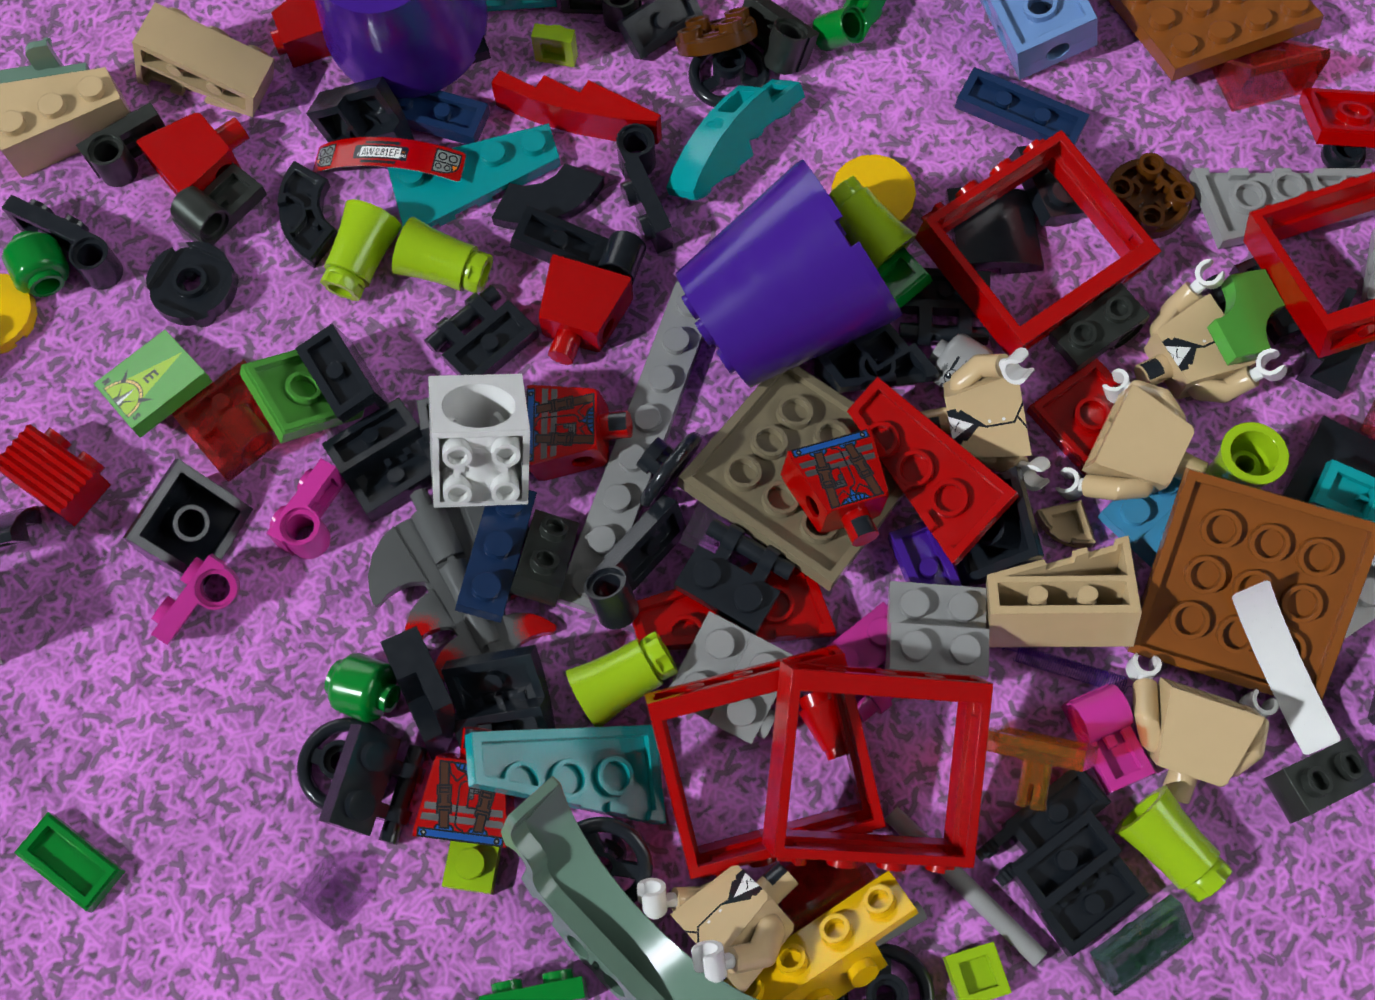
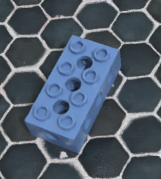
[980,0,1098,80]

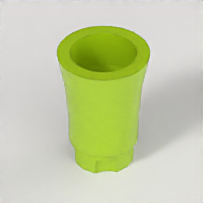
[829,176,917,269]
[320,199,402,301]
[392,217,493,294]
[1205,422,1289,489]
[566,631,678,727]
[1114,785,1232,903]

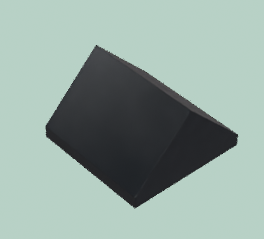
[123,458,253,587]
[956,466,1044,586]

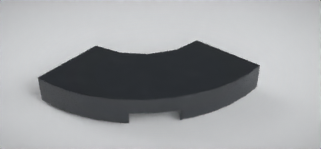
[277,161,338,268]
[492,163,605,230]

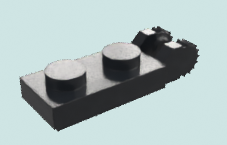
[976,763,1112,887]

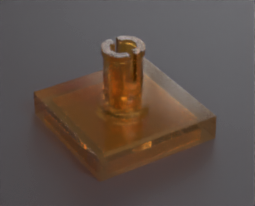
[986,725,1099,811]

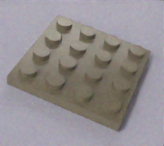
[677,366,905,591]

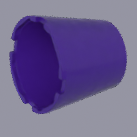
[314,0,488,98]
[676,159,902,388]

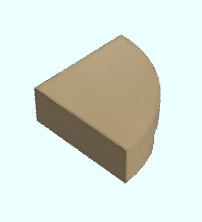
[1035,500,1096,548]

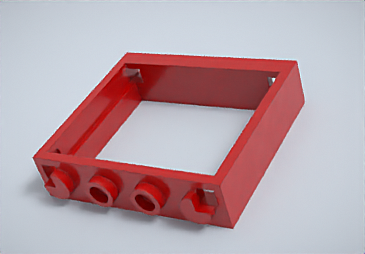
[915,130,1162,356]
[1243,172,1375,358]
[644,645,886,879]
[762,661,993,874]

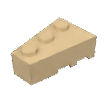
[132,2,274,117]
[0,67,131,178]
[986,535,1142,647]

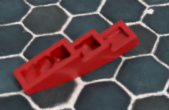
[491,70,662,144]

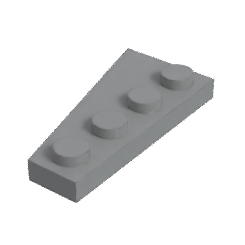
[1189,168,1375,249]

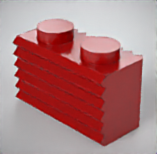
[0,424,111,527]

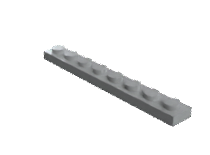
[558,281,704,615]

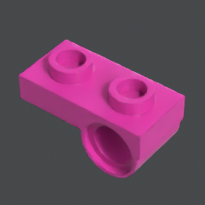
[266,458,346,559]
[151,553,240,645]
[1061,684,1156,795]

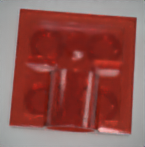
[172,359,280,482]

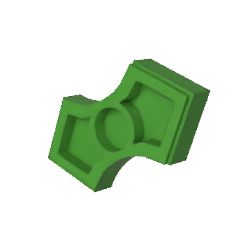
[1207,269,1286,366]

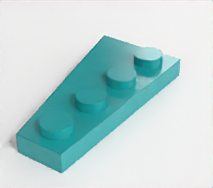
[387,123,561,227]
[465,725,666,825]

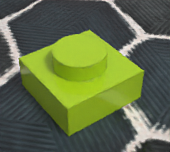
[531,23,578,68]
[442,841,502,895]
[942,941,1012,1000]

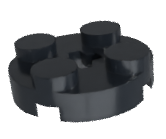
[146,241,239,327]

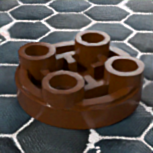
[675,6,758,57]
[1107,152,1195,239]

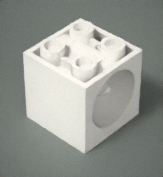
[428,374,530,508]

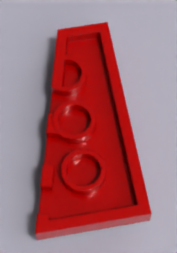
[847,376,1019,567]
[632,562,836,650]

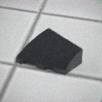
[306,76,414,143]
[814,324,939,393]
[380,626,455,761]

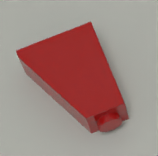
[270,0,331,68]

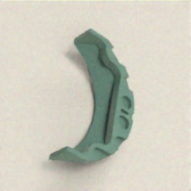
[501,776,759,1000]

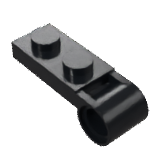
[616,123,673,254]
[1,195,123,290]
[510,205,646,285]
[584,494,688,630]

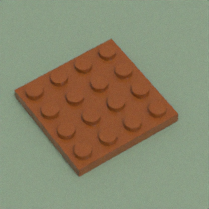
[1108,0,1324,81]
[1125,467,1375,701]

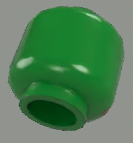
[2,231,70,297]
[324,653,401,723]

